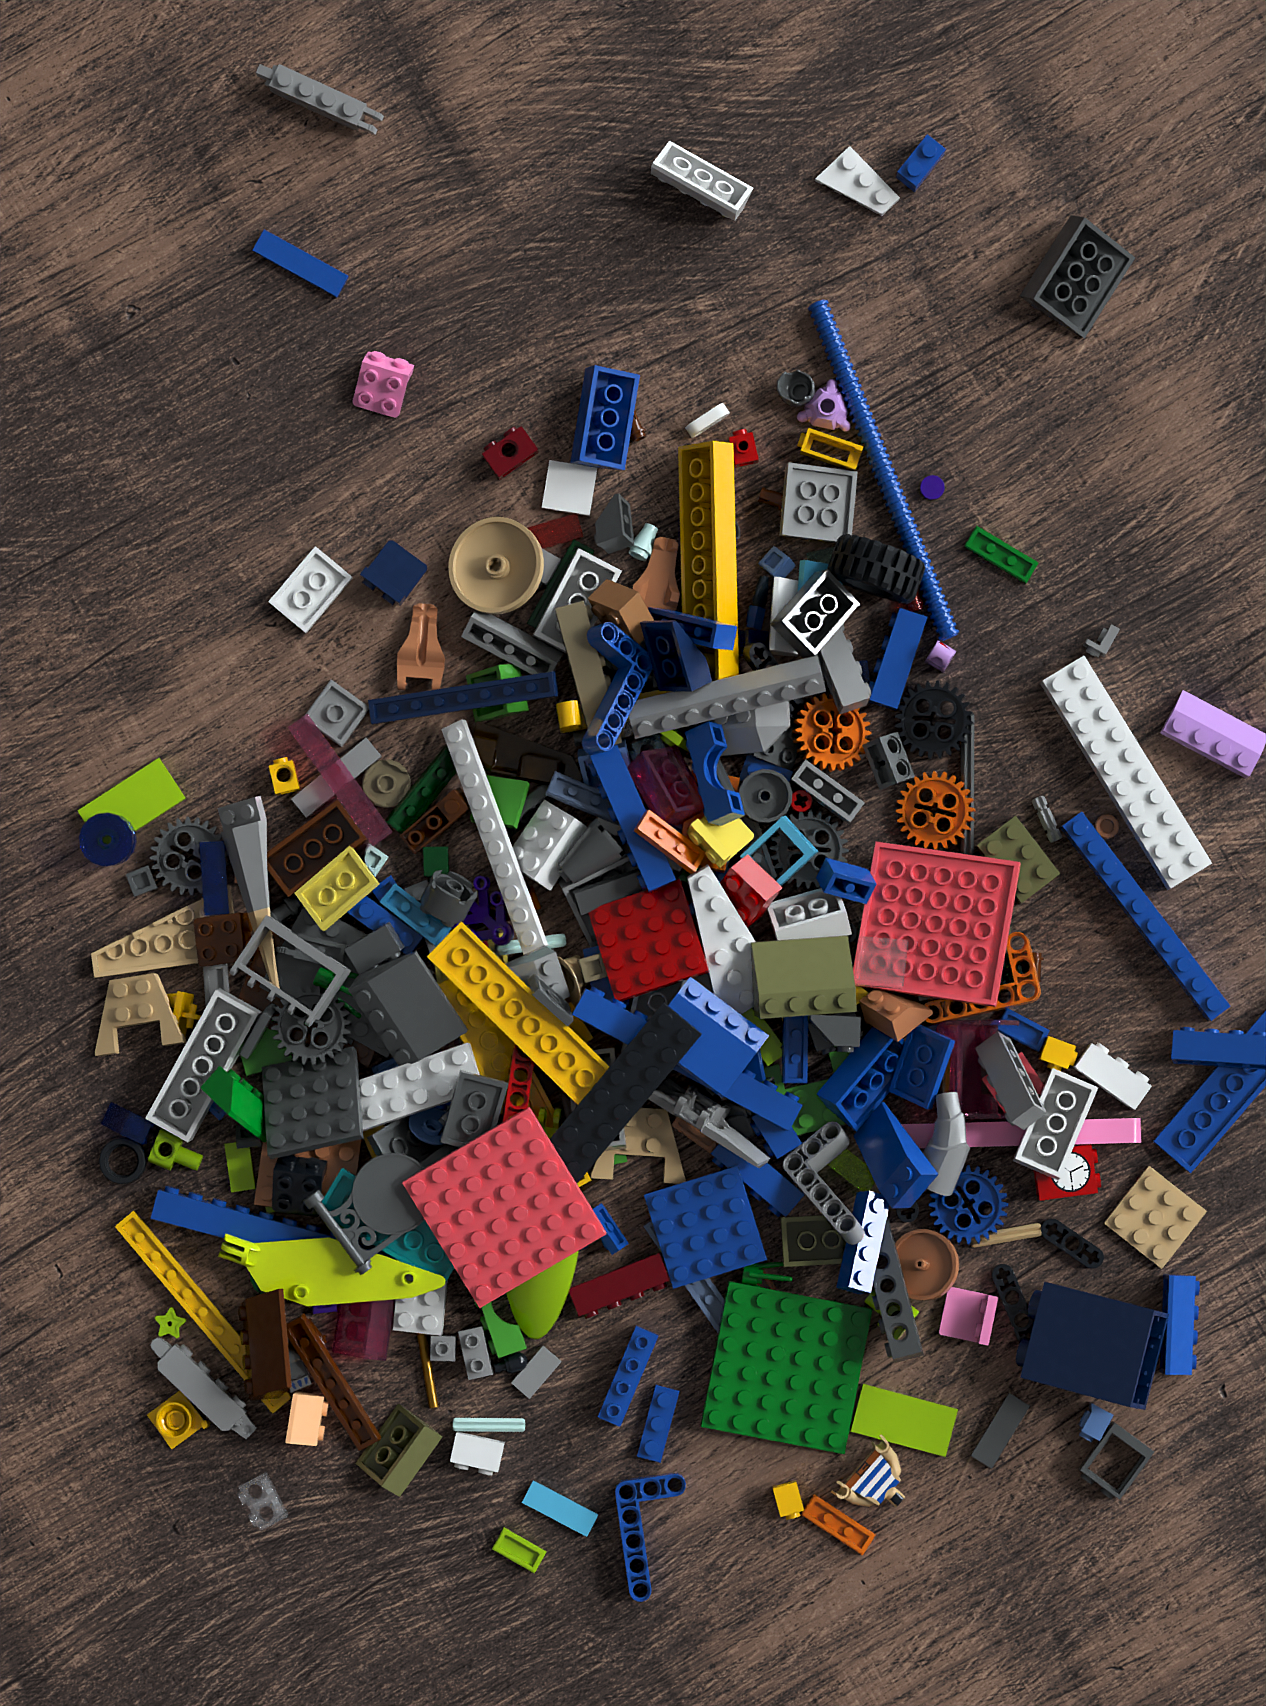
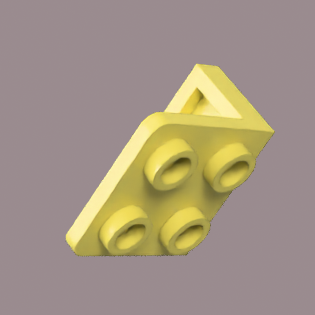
[687,816,754,868]

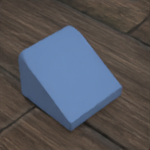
[758,546,795,578]

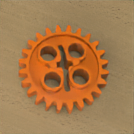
[792,693,872,772]
[896,771,976,850]

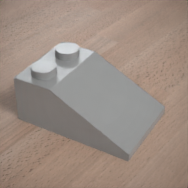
[505,947,570,999]

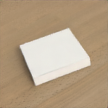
[542,460,597,516]

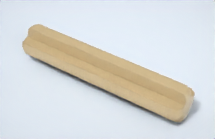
[971,1223,1042,1248]

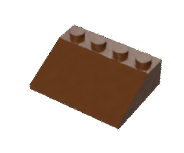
[238,1289,292,1400]

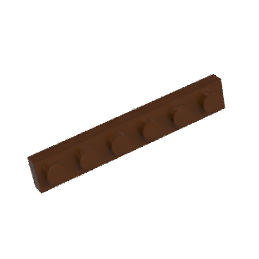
[286,1314,381,1451]

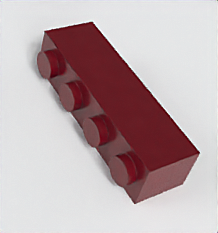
[569,1253,670,1319]

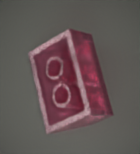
[627,746,704,826]
[332,1299,396,1361]

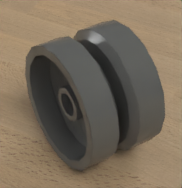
[738,769,792,823]

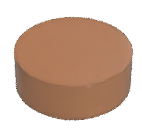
[1094,814,1119,839]

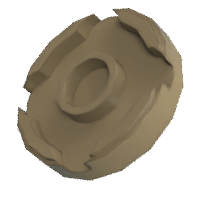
[362,759,411,808]

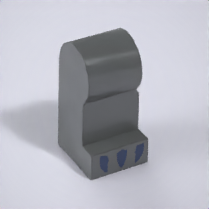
[288,1343,313,1392]

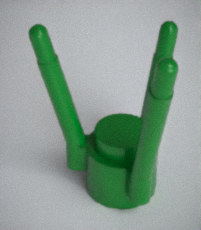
[313,967,361,1018]
[742,1262,792,1288]

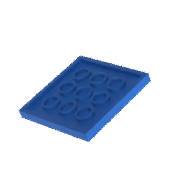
[644,1165,767,1289]

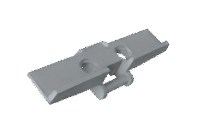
[648,1085,770,1168]

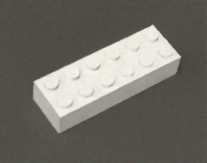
[145,988,262,1142]

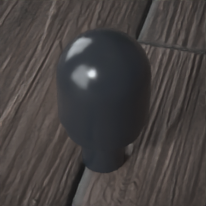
[493,1352,528,1374]

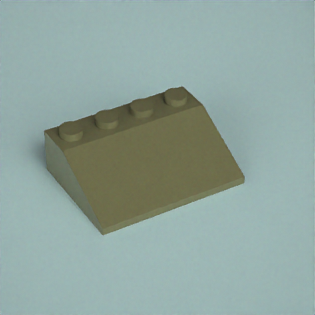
[751,935,857,1019]

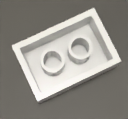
[513,800,587,890]
[767,888,852,940]

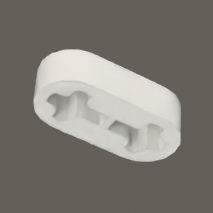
[685,403,730,438]

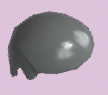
[777,370,815,407]

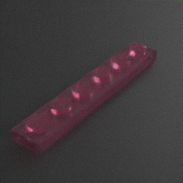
[288,714,393,847]

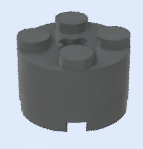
[420,870,477,927]

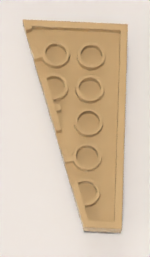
[91,885,234,978]

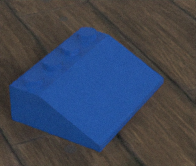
[669,977,769,1098]

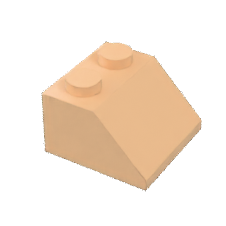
[285,1391,329,1446]

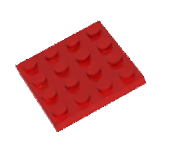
[588,879,710,1001]

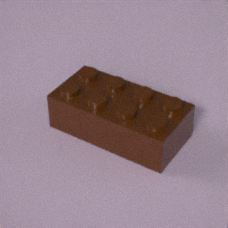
[267,799,368,898]

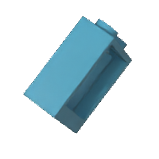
[740,816,819,886]

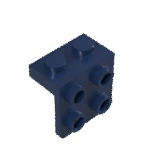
[360,540,427,606]

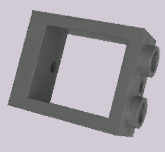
[1078,1421,1154,1500]

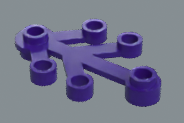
[451,876,514,946]

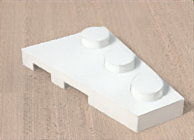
[815,146,900,216]

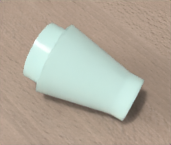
[629,523,658,561]

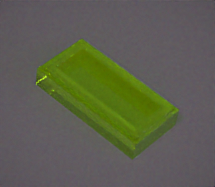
[827,1149,875,1192]

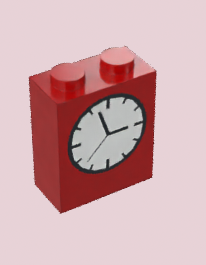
[1033,1144,1101,1201]

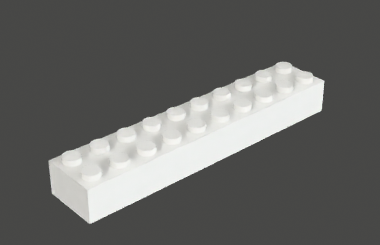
[1040,656,1212,890]

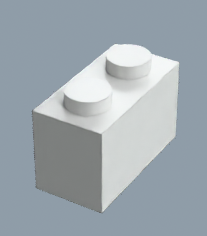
[450,1431,505,1475]

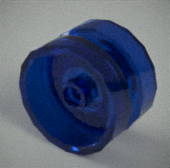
[79,813,137,867]

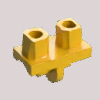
[167,991,201,1038]

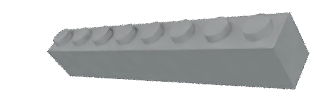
[629,655,826,739]

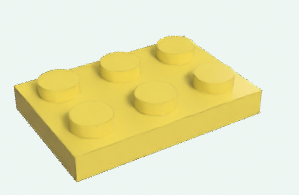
[294,846,379,931]

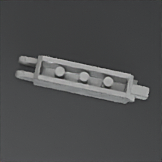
[256,64,384,135]
[150,1337,257,1439]

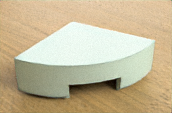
[365,843,389,877]

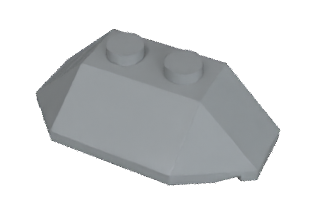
[703,701,790,756]

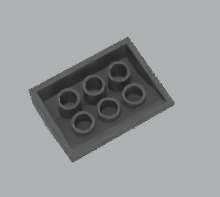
[1020,215,1135,339]
[348,951,468,1066]

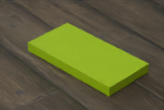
[78,758,186,852]
[850,1384,958,1457]

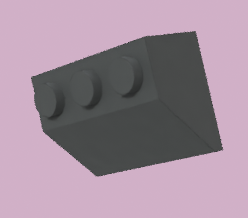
[808,1015,861,1052]

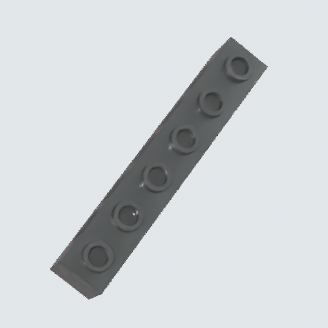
[872,1214,924,1363]

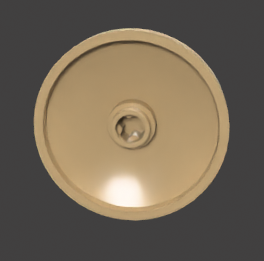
[448,517,544,614]

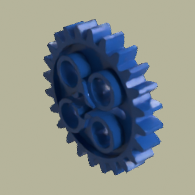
[929,1165,1008,1246]

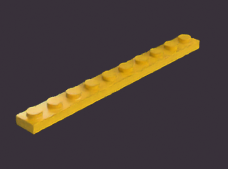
[115,1211,292,1413]

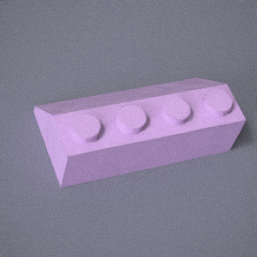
[1160,690,1266,778]

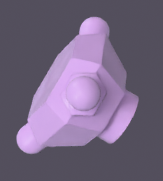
[797,379,851,432]

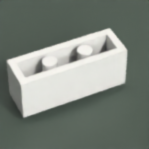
[1073,1042,1152,1110]

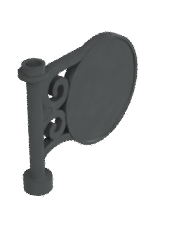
[303,1153,425,1275]

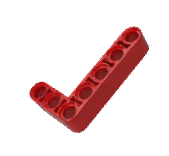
[501,1044,538,1123]

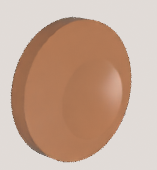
[892,1229,959,1301]

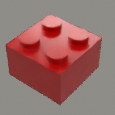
[720,854,783,928]

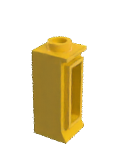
[797,428,863,471]

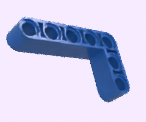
[582,622,652,755]
[615,1472,686,1602]

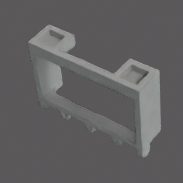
[229,915,351,1027]

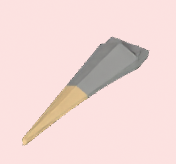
[217,796,280,989]

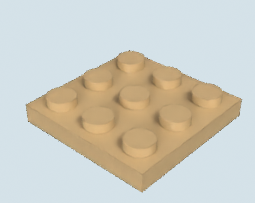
[1103,1166,1207,1269]

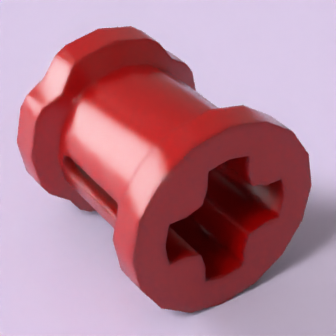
[790,790,812,813]

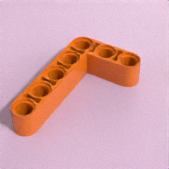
[924,932,1041,1024]

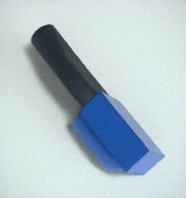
[746,576,769,630]

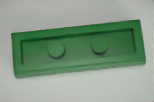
[964,525,1039,584]

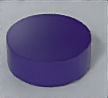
[920,475,945,500]

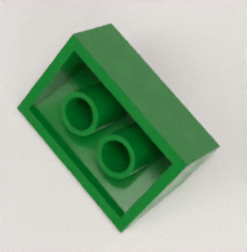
[200,1066,267,1143]

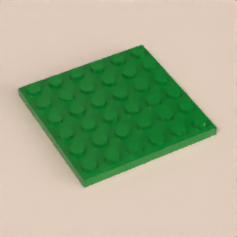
[700,1281,873,1454]

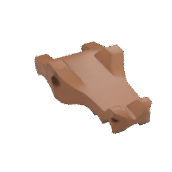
[633,537,680,611]
[397,603,445,690]

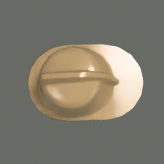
[558,955,587,1008]

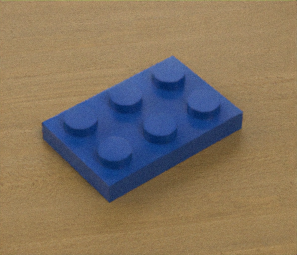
[888,1025,955,1109]

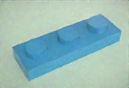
[380,884,452,947]

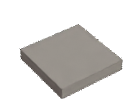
[302,680,369,747]

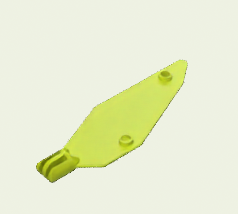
[218,1234,446,1306]

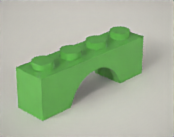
[474,1300,527,1358]

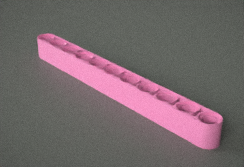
[901,1118,1141,1148]

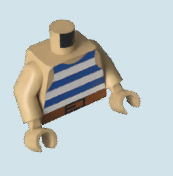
[831,1435,905,1507]

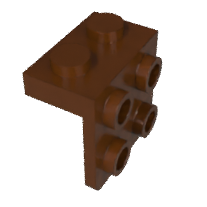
[193,912,256,967]

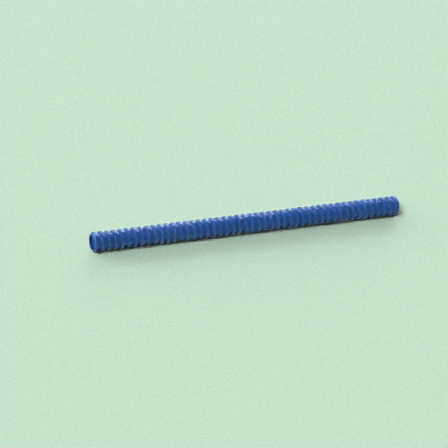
[808,300,959,641]

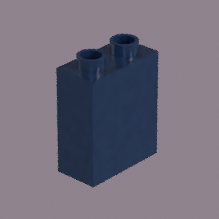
[1016,1282,1169,1410]

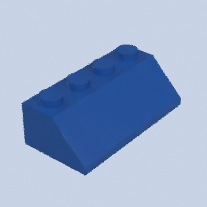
[570,365,640,470]
[817,1027,905,1132]
[1159,1274,1200,1375]

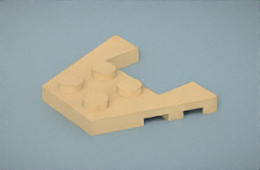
[95,973,186,1057]
[590,1108,686,1184]

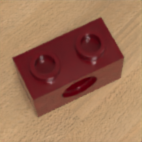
[482,426,539,481]

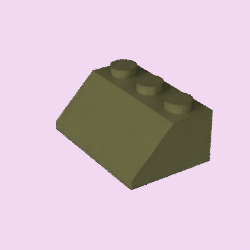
[355,1404,442,1497]

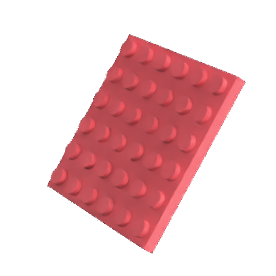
[853,842,1021,1007]
[402,1107,607,1308]

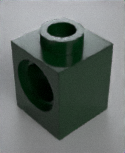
[423,847,449,881]

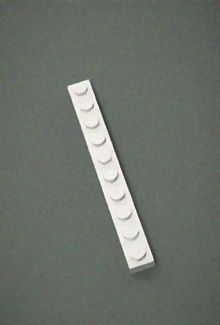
[441,719,548,955]

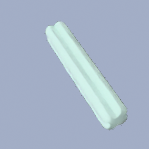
[495,933,566,956]
[453,1418,525,1432]

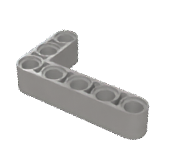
[783,1121,865,1245]

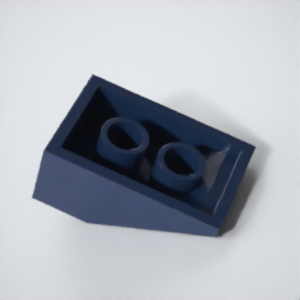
[640,620,712,692]

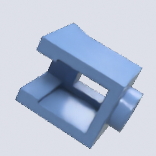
[1078,1402,1114,1442]

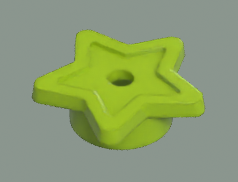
[155,1307,186,1338]

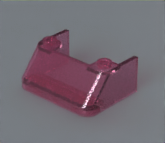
[936,1020,1019,1119]

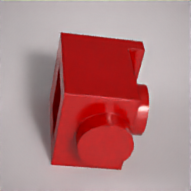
[728,429,759,468]

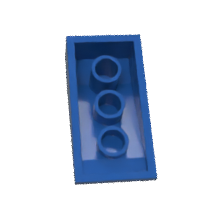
[854,1102,939,1208]

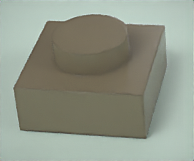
[578,953,608,983]

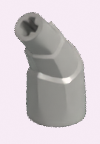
[923,1092,970,1196]

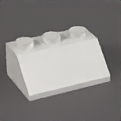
[768,577,798,657]

